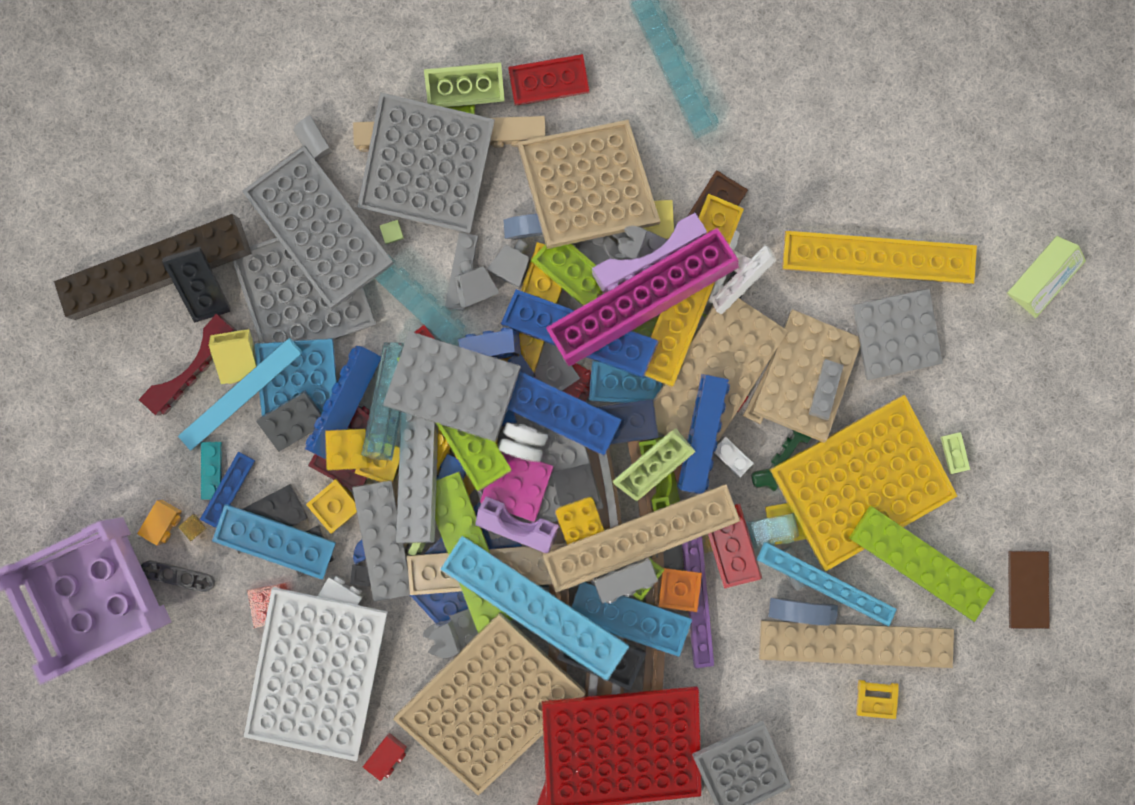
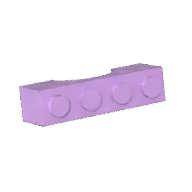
[476,497,559,553]

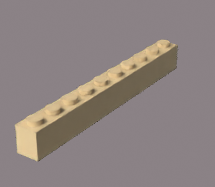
[353,116,545,152]

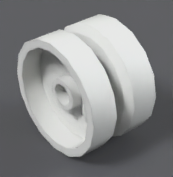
[499,422,548,462]

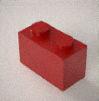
[363,733,407,782]

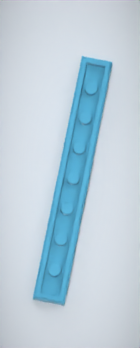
[178,338,303,451]
[756,542,897,626]

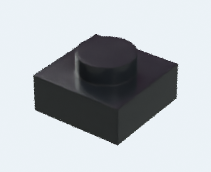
[350,564,370,586]

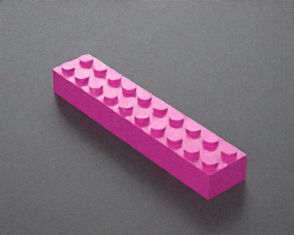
[546,228,739,367]

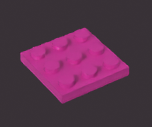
[480,447,554,522]

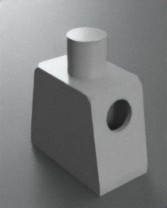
[487,240,530,289]
[455,259,499,307]

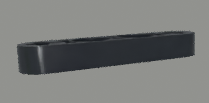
[141,560,215,592]

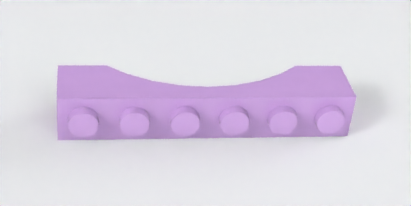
[592,213,707,294]

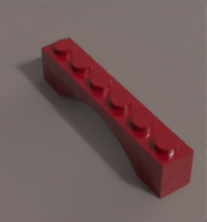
[139,314,237,416]

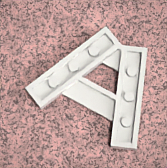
[706,230,776,314]

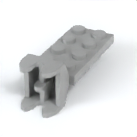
[604,226,668,260]
[423,608,527,658]

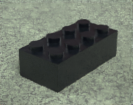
[557,639,646,691]

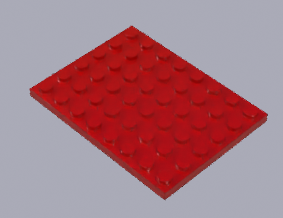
[541,686,702,805]

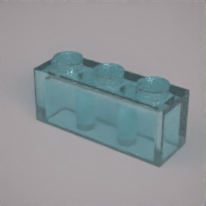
[746,513,799,549]

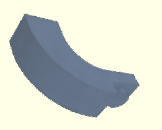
[503,214,543,239]
[768,598,838,626]

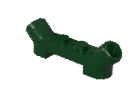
[751,430,811,492]

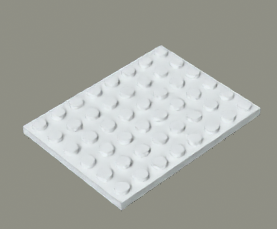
[244,587,388,761]

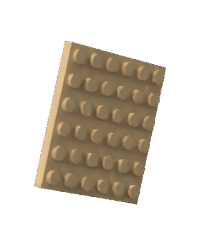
[518,120,660,249]

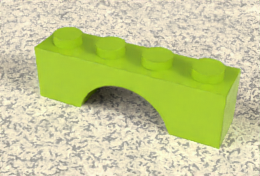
[639,436,680,511]

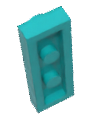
[201,442,222,500]

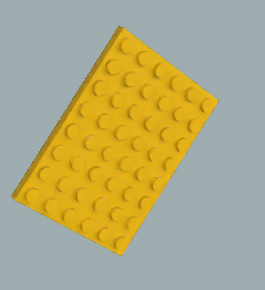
[770,395,957,572]

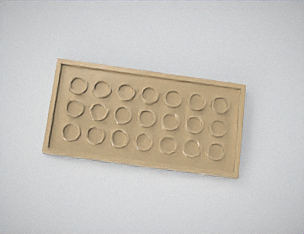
[654,298,788,443]

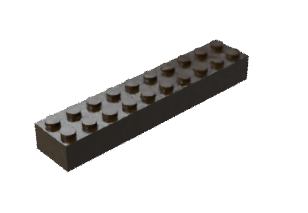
[54,214,252,320]

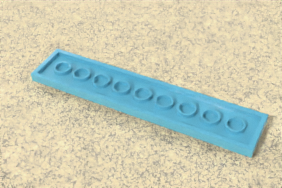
[440,536,629,680]

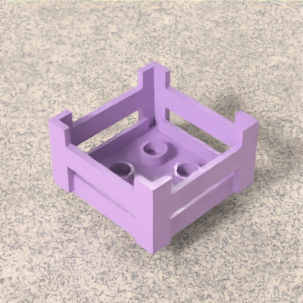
[0,517,172,685]

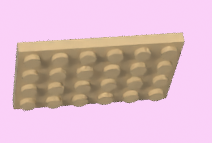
[752,309,860,443]

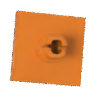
[658,568,702,612]

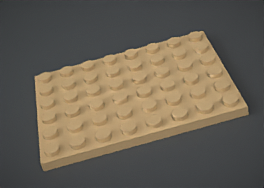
[393,612,586,796]

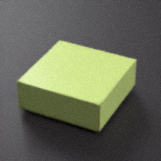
[380,220,404,245]

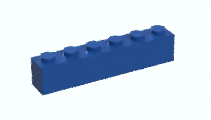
[305,345,382,459]
[677,374,730,494]

